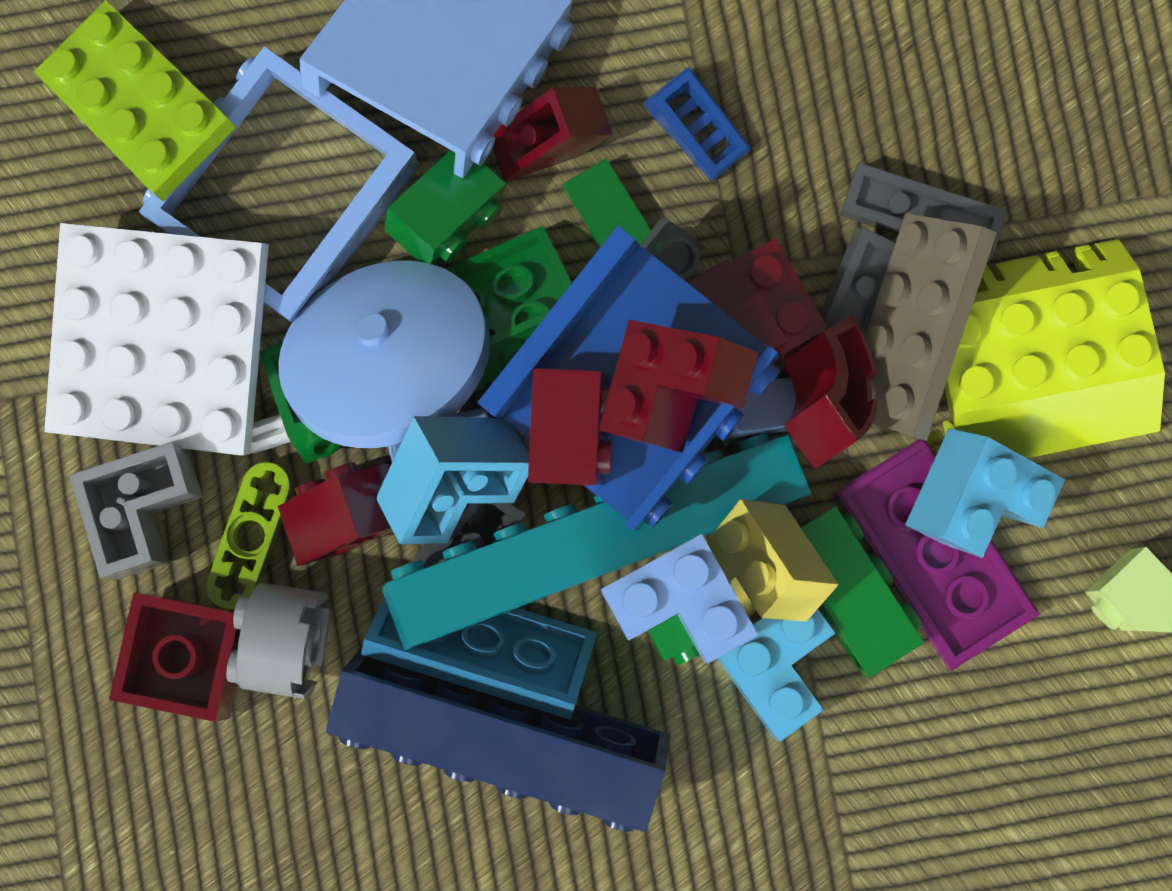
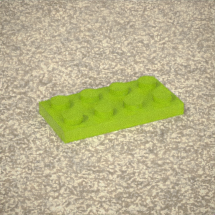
[34,0,237,201]

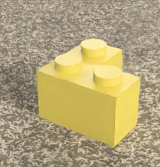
[706,499,839,622]

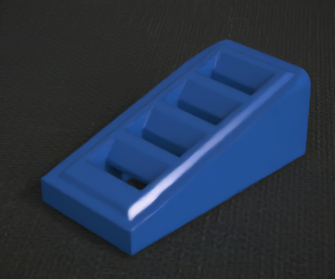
[643,67,751,181]

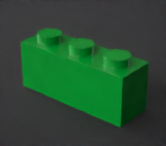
[800,506,924,678]

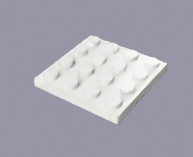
[44,223,269,456]

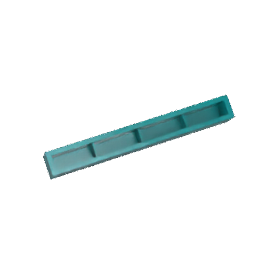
[382,432,811,651]

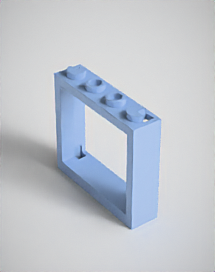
[139,47,420,324]

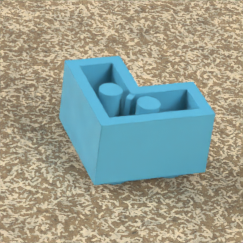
[376,416,529,544]
[905,428,1065,558]
[717,609,835,742]

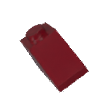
[492,87,613,181]

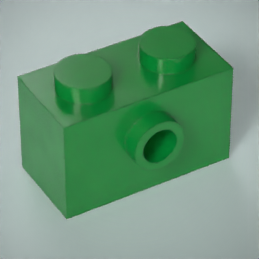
[384,150,506,265]

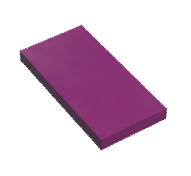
[833,439,1040,671]

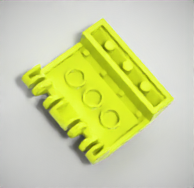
[943,239,1165,458]

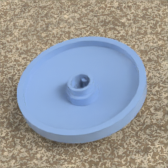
[279,261,490,448]

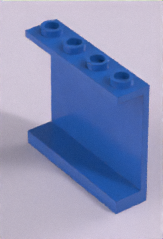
[477,226,780,531]

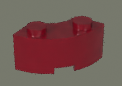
[783,315,879,469]

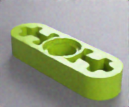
[206,462,294,610]

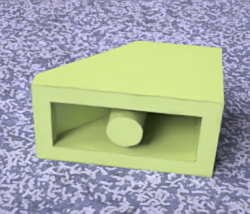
[1085,547,1172,633]

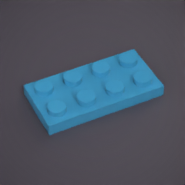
[361,579,598,720]

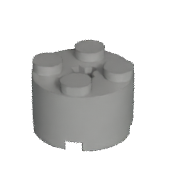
[226,582,330,699]

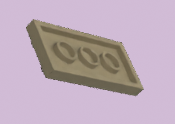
[865,213,997,441]

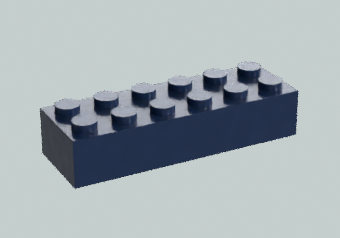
[325,645,670,832]

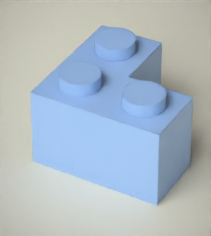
[601,534,758,663]

